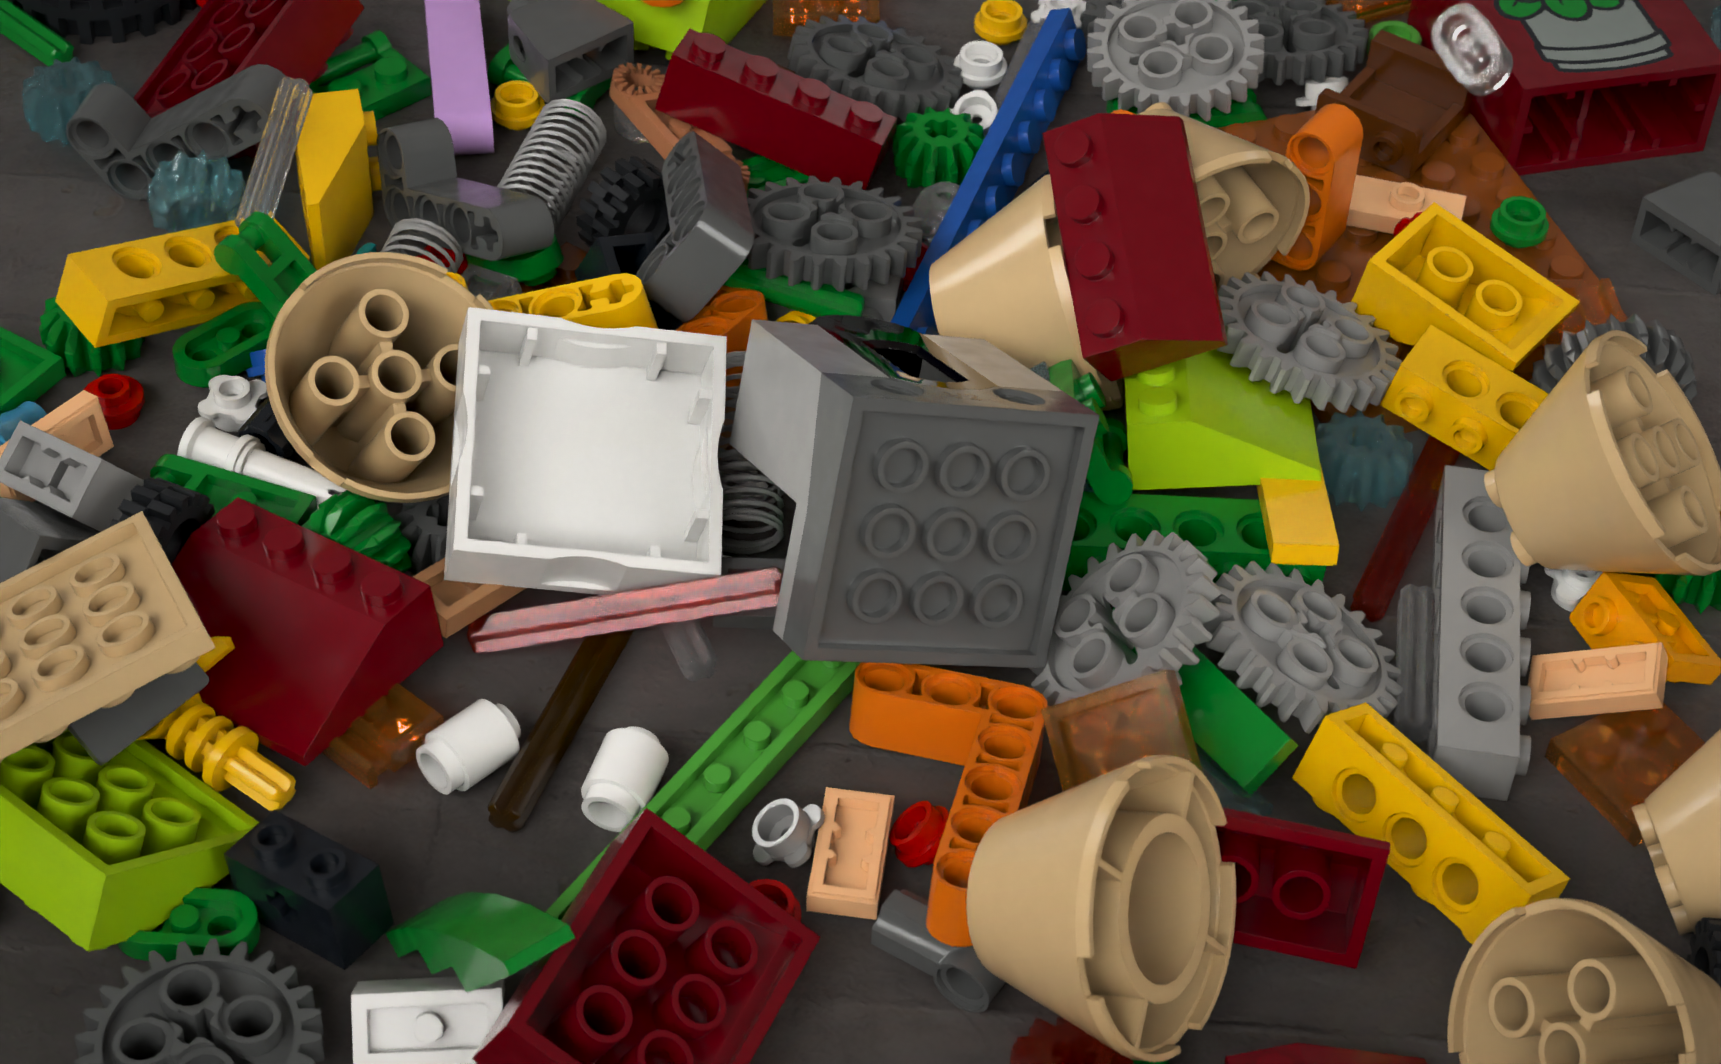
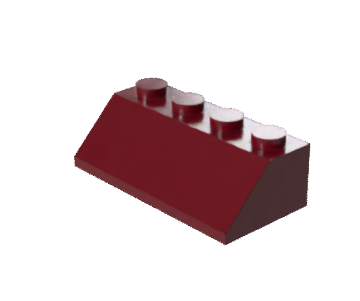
[655,29,897,191]
[1043,113,1228,382]
[1215,807,1390,969]

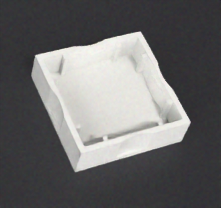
[444,307,727,605]

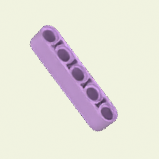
[424,0,494,155]

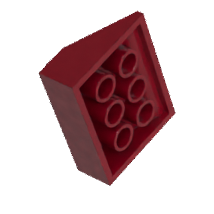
[133,0,365,161]
[172,497,444,767]
[472,808,821,1064]

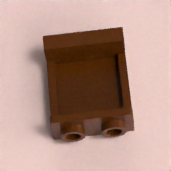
[1315,30,1479,179]

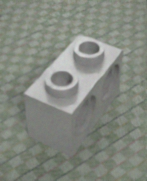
[0,420,144,532]

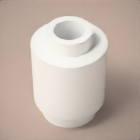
[416,699,521,795]
[581,726,669,832]

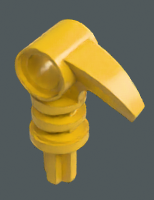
[137,636,296,811]

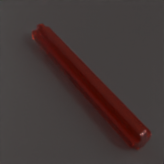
[1350,435,1460,622]
[467,566,783,655]

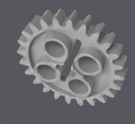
[1087,0,1264,122]
[1217,271,1402,413]
[1029,530,1221,731]
[1203,561,1403,734]

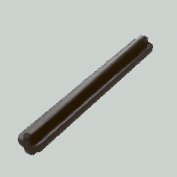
[488,596,649,833]

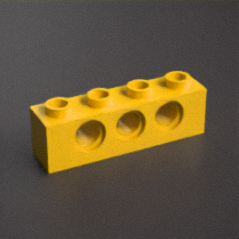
[55,213,310,348]
[1380,324,1549,471]
[1292,702,1570,945]

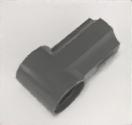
[871,889,1006,1013]

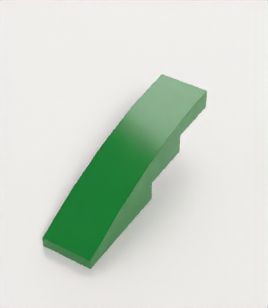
[1112,607,1299,795]
[385,892,575,993]

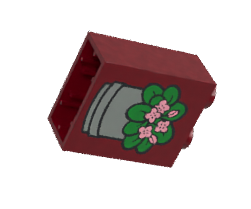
[1407,0,1721,176]

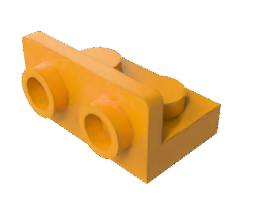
[1569,572,1721,685]

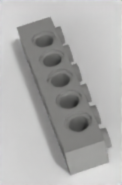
[1427,465,1531,801]

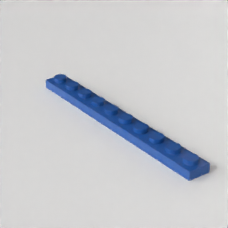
[881,8,1086,384]

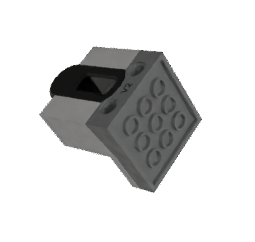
[729,315,1100,668]

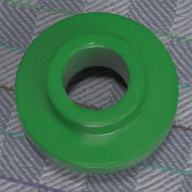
[1490,196,1549,248]

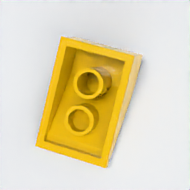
[289,89,382,270]
[1351,202,1580,371]

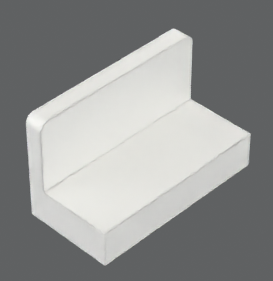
[351,977,505,1064]

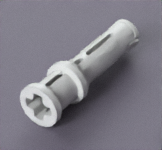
[177,416,346,509]

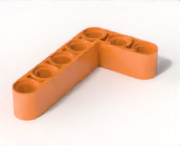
[1111,103,1363,271]
[849,662,1048,947]

